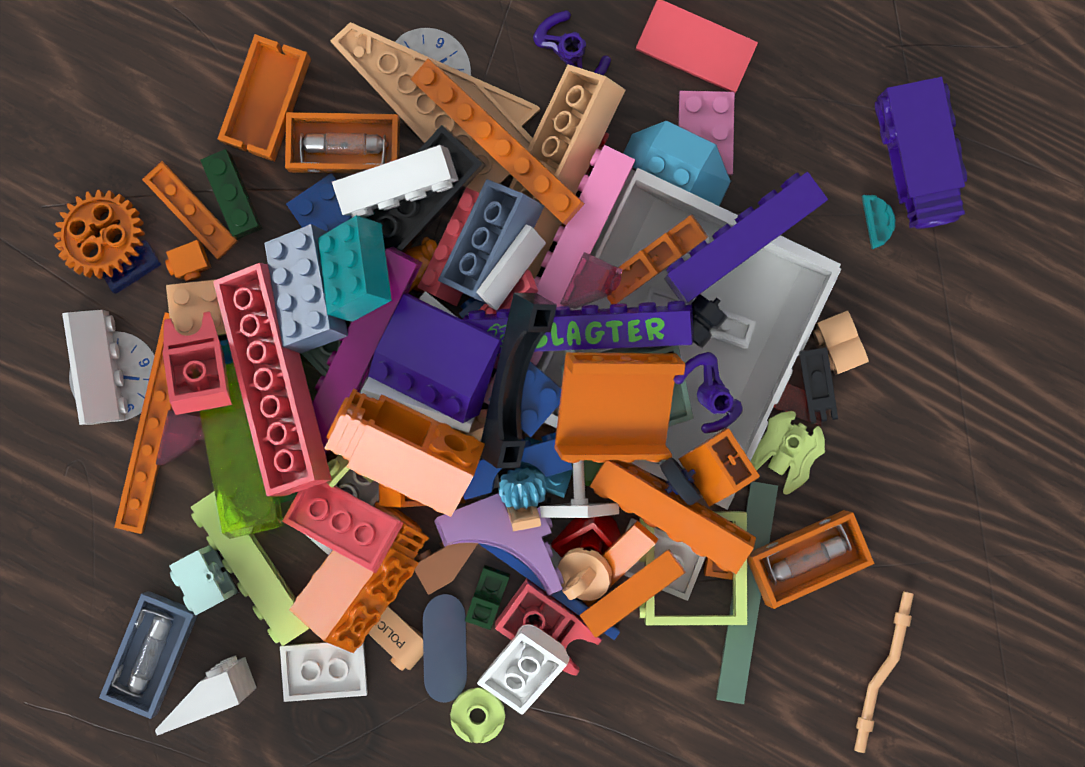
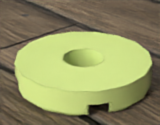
[450,687,505,743]

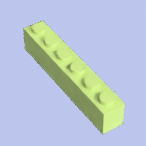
[191,488,309,646]

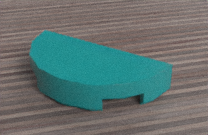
[862,195,895,249]

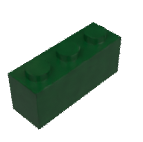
[200,149,263,239]

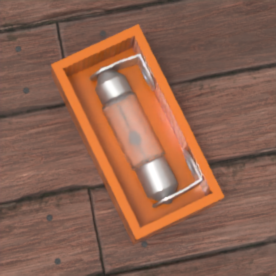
[285,112,400,174]
[747,510,874,609]

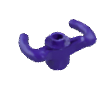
[533,10,611,76]
[674,352,743,434]

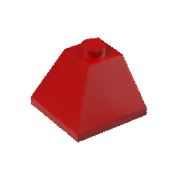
[551,515,621,558]

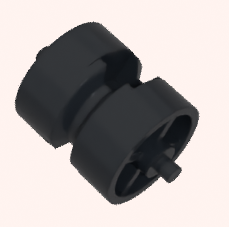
[691,294,728,348]

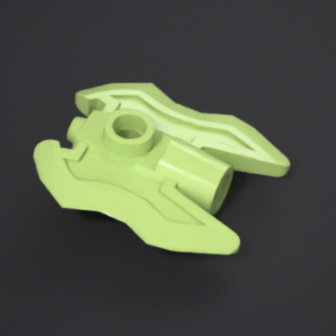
[750,411,825,494]

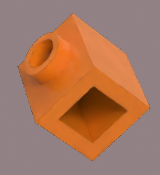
[165,240,212,282]

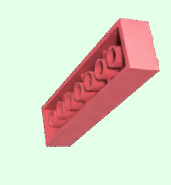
[213,263,332,496]

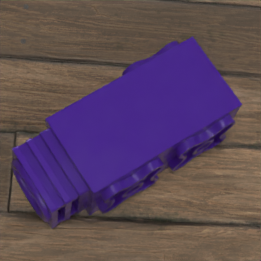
[875,77,967,229]

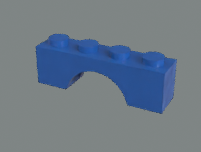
[463,432,573,500]

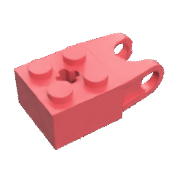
[163,311,232,415]
[495,578,603,676]

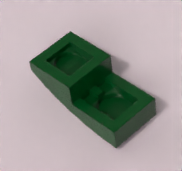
[465,565,510,630]

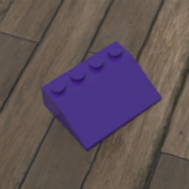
[368,293,502,423]

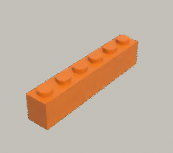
[590,460,756,574]

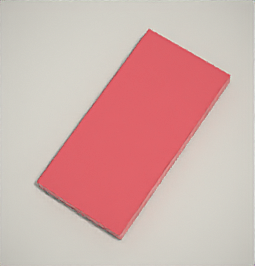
[635,0,758,93]
[282,482,403,573]

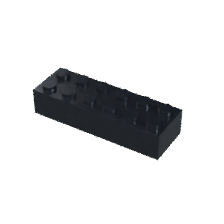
[366,125,486,253]

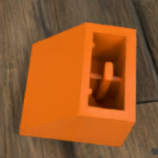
[678,428,760,507]

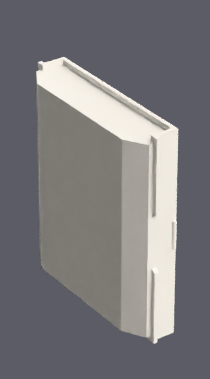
[537,168,841,510]

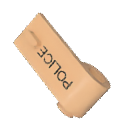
[368,606,423,671]

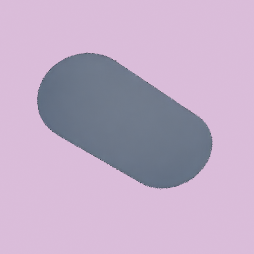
[423,594,467,703]

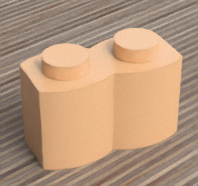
[813,311,869,375]

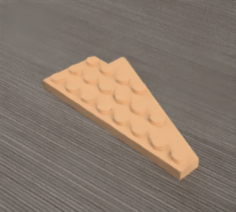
[330,22,540,193]

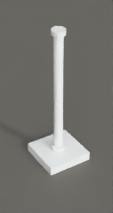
[540,350,619,518]

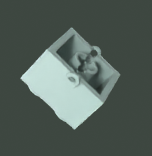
[169,545,239,616]

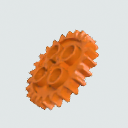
[54,190,145,279]

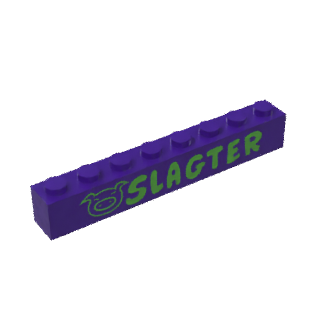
[462,301,694,353]

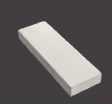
[476,224,546,310]

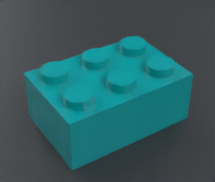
[318,215,392,322]

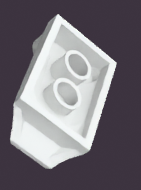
[477,625,570,715]

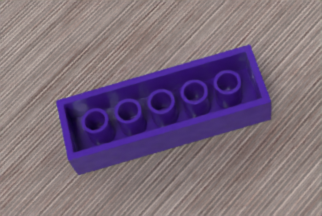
[664,172,828,305]

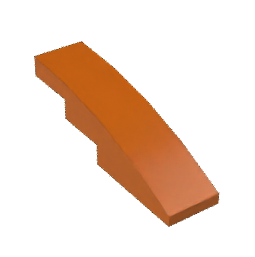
[596,214,708,304]

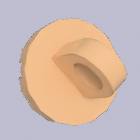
[558,548,612,601]

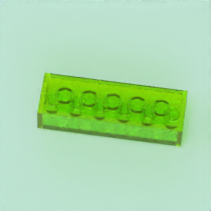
[195,363,284,539]

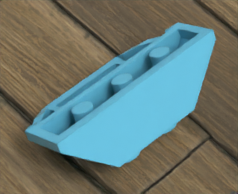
[623,121,731,206]

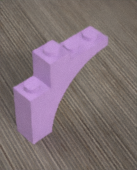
[434,493,564,596]

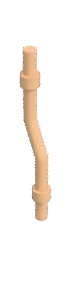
[854,591,914,753]

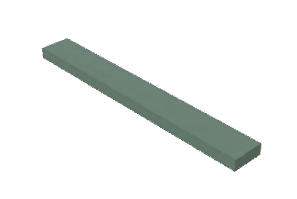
[716,482,778,704]

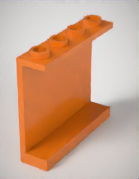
[554,352,686,463]

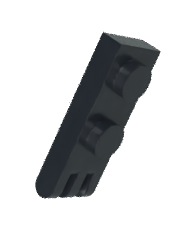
[799,346,838,424]

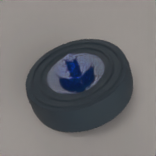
[660,458,702,505]

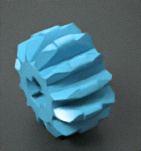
[498,467,547,510]

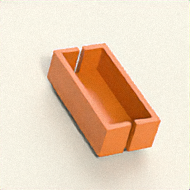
[218,34,311,162]

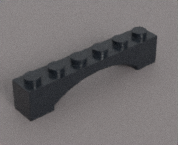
[481,293,557,468]

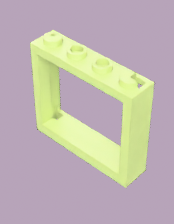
[639,511,747,625]

